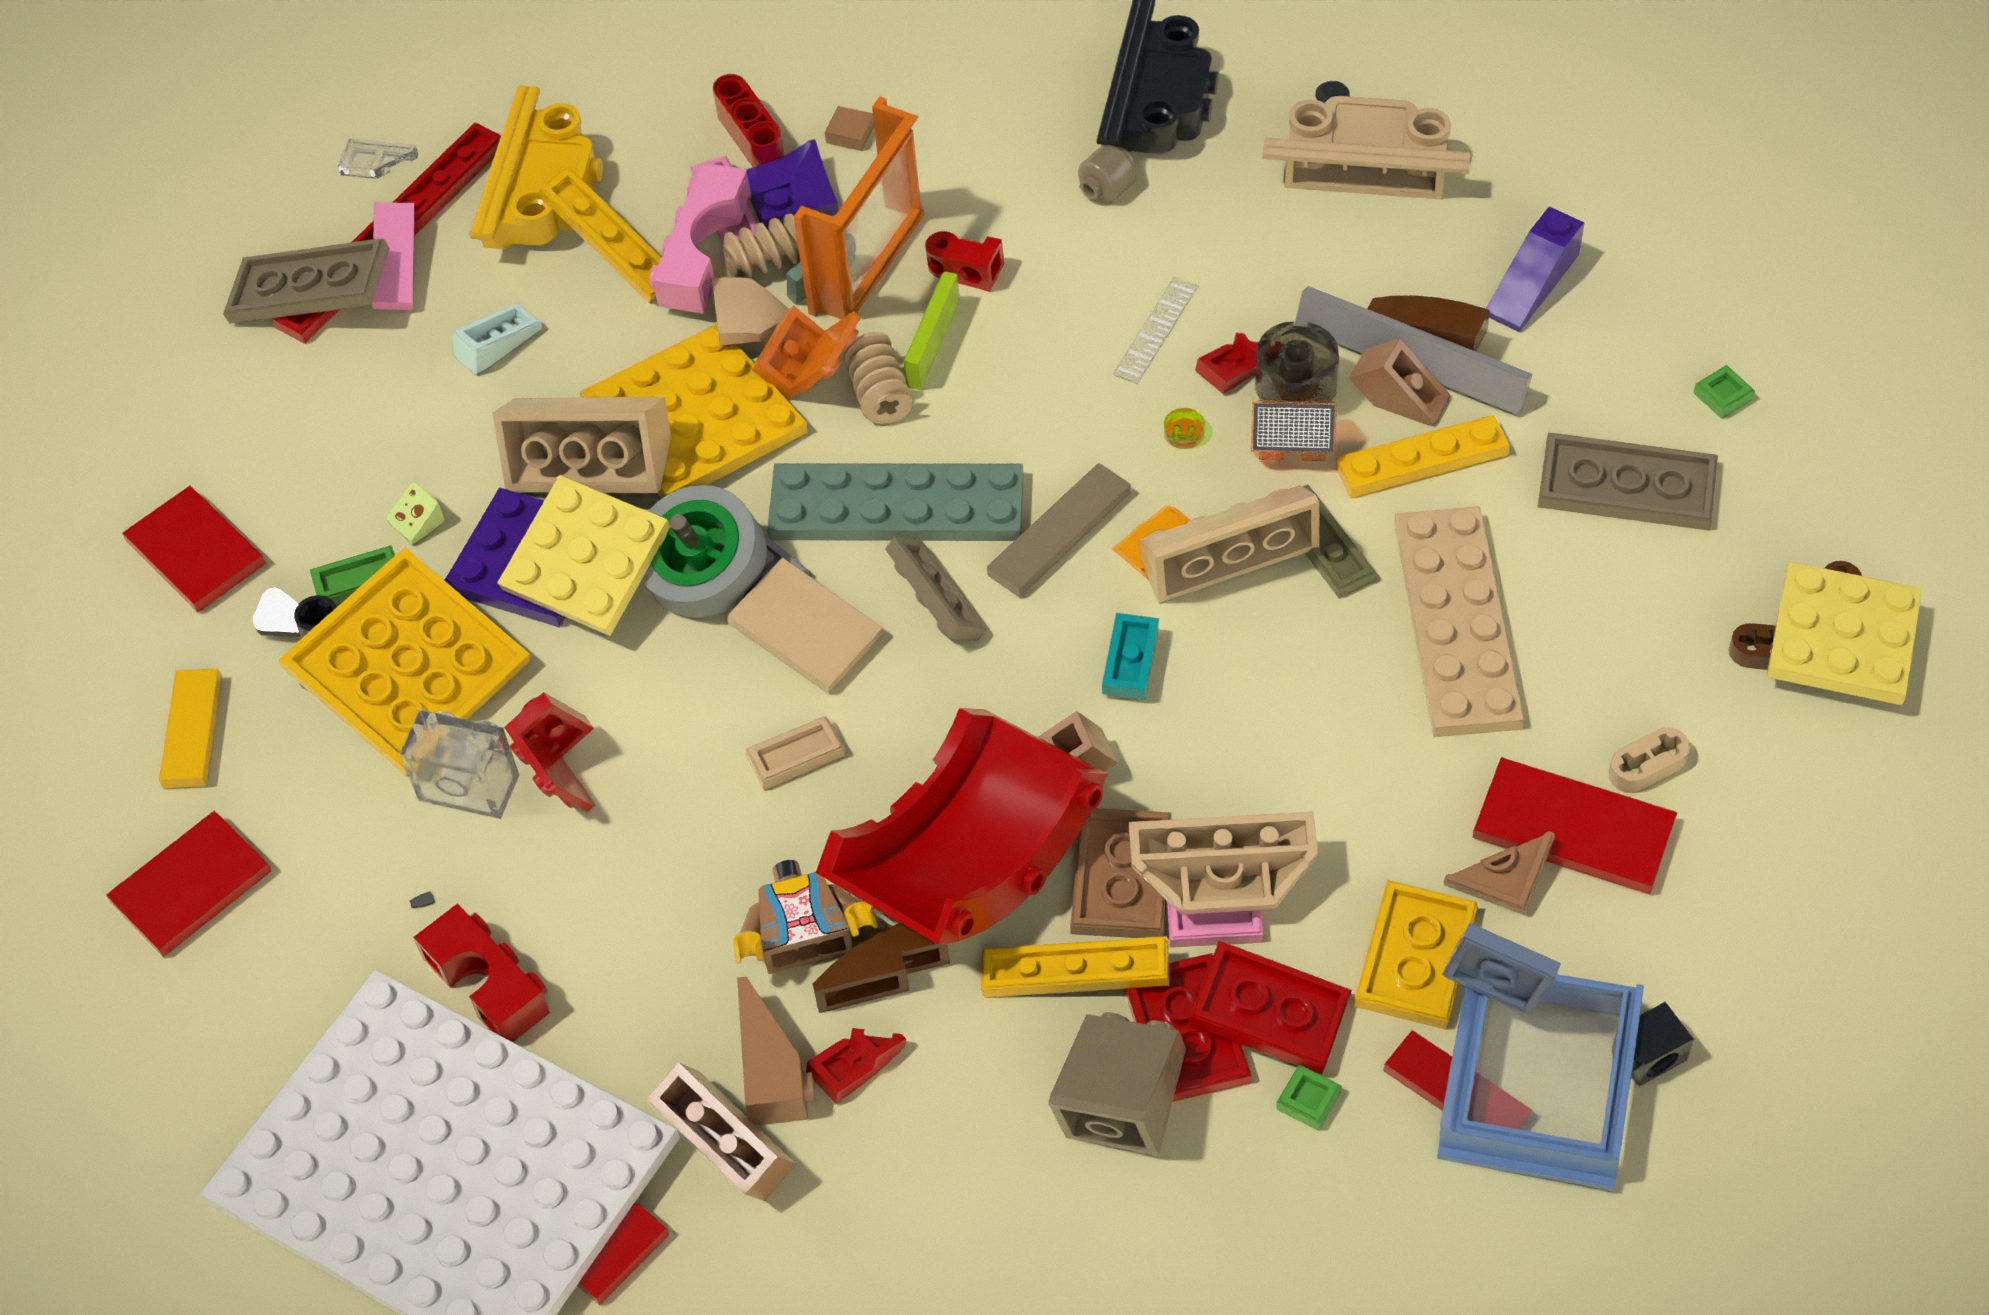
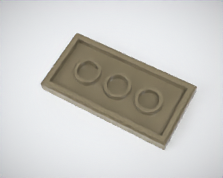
[223,238,389,324]
[1537,432,1718,531]

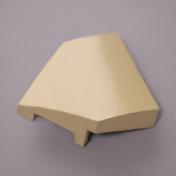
[711,277,788,349]

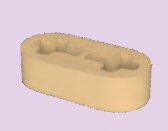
[1609,727,1690,793]

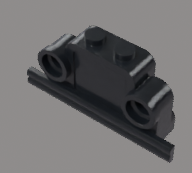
[1096,0,1219,154]

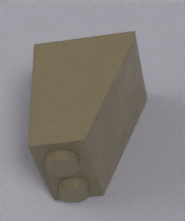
[1048,1012,1186,1156]

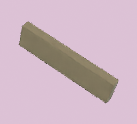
[987,463,1131,597]

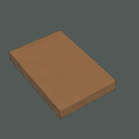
[1070,808,1171,938]

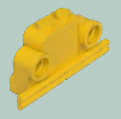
[469,85,603,249]

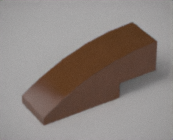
[1367,295,1490,352]
[812,923,950,1013]

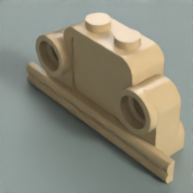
[1262,96,1471,200]

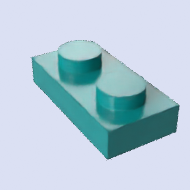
[1102,613,1159,700]

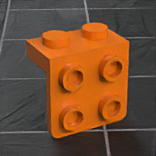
[751,306,861,399]

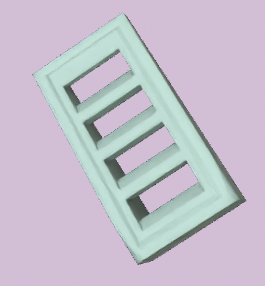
[452,303,542,374]

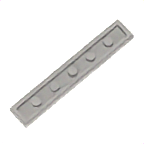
[1294,286,1533,415]

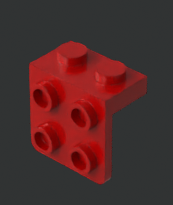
[504,692,595,812]

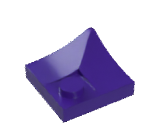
[746,139,839,231]

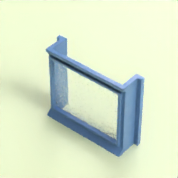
[1437,974,1644,1191]

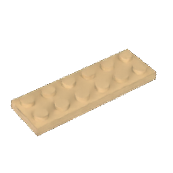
[1394,506,1524,737]

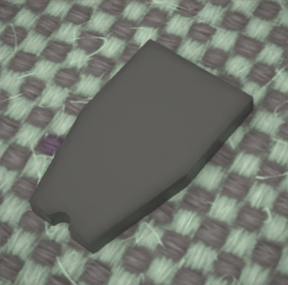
[409,891,434,908]

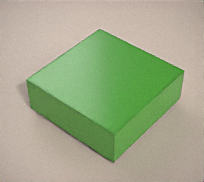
[1693,365,1755,419]
[1276,1064,1342,1131]

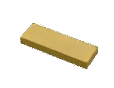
[159,668,222,789]

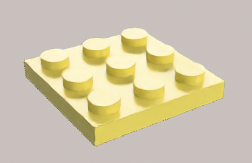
[497,475,670,636]
[1766,561,1922,705]

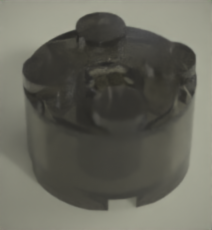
[1255,321,1339,405]

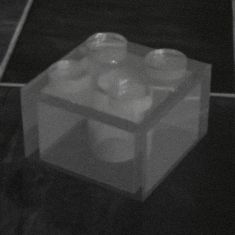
[400,710,520,819]

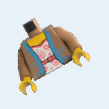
[733,860,878,974]

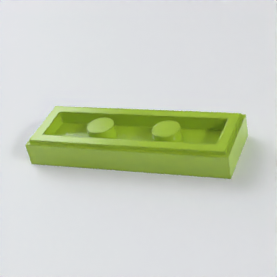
[904,271,960,390]

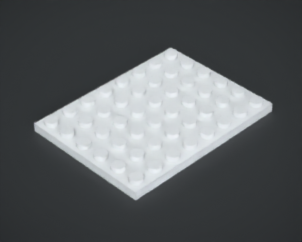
[200,970,680,1315]

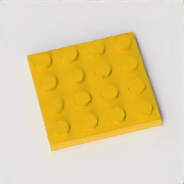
[580,324,807,498]
[279,547,530,777]

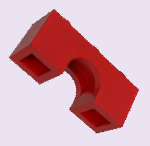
[413,903,550,1042]

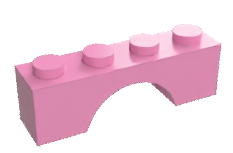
[650,163,751,314]

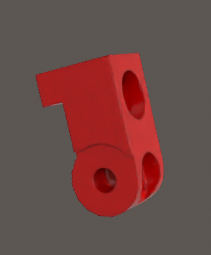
[925,231,1005,292]

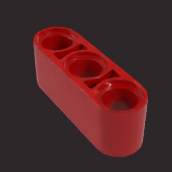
[712,74,784,167]

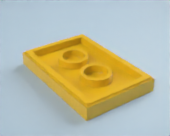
[1354,880,1478,1030]

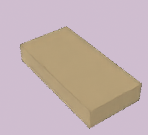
[745,715,845,791]

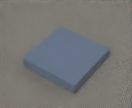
[1442,923,1561,1014]

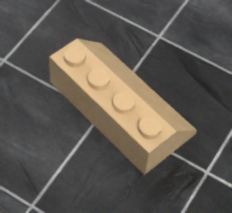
[492,397,671,493]
[1139,485,1320,603]

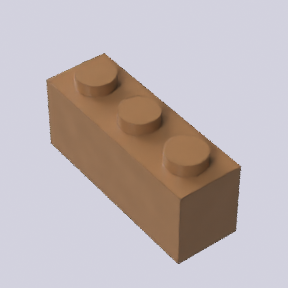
[647,1062,796,1201]

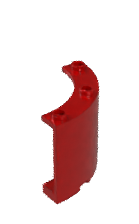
[815,708,1108,945]

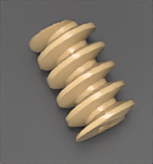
[723,213,799,278]
[843,332,913,424]

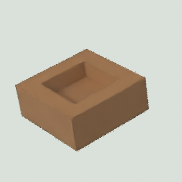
[825,106,874,151]

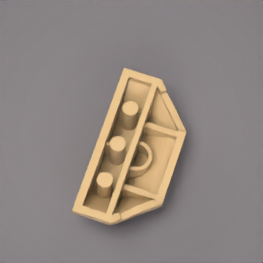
[1129,811,1318,915]

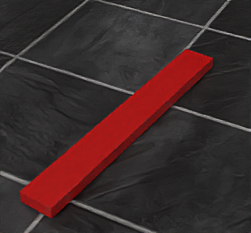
[272,122,501,344]

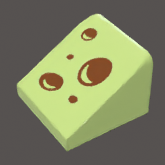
[386,482,445,546]

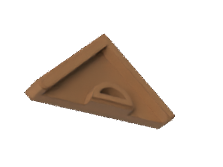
[1444,831,1555,915]

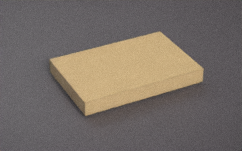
[727,558,883,694]

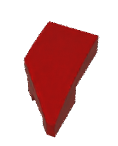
[1195,332,1282,394]
[806,1028,906,1104]

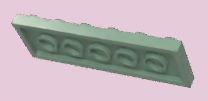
[767,463,1024,541]

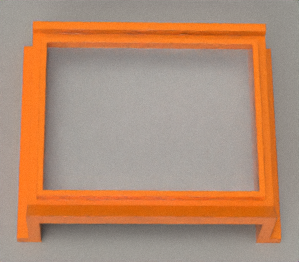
[794,96,925,319]

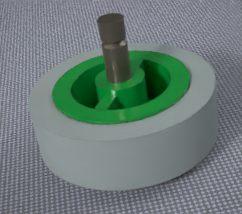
[641,485,766,618]

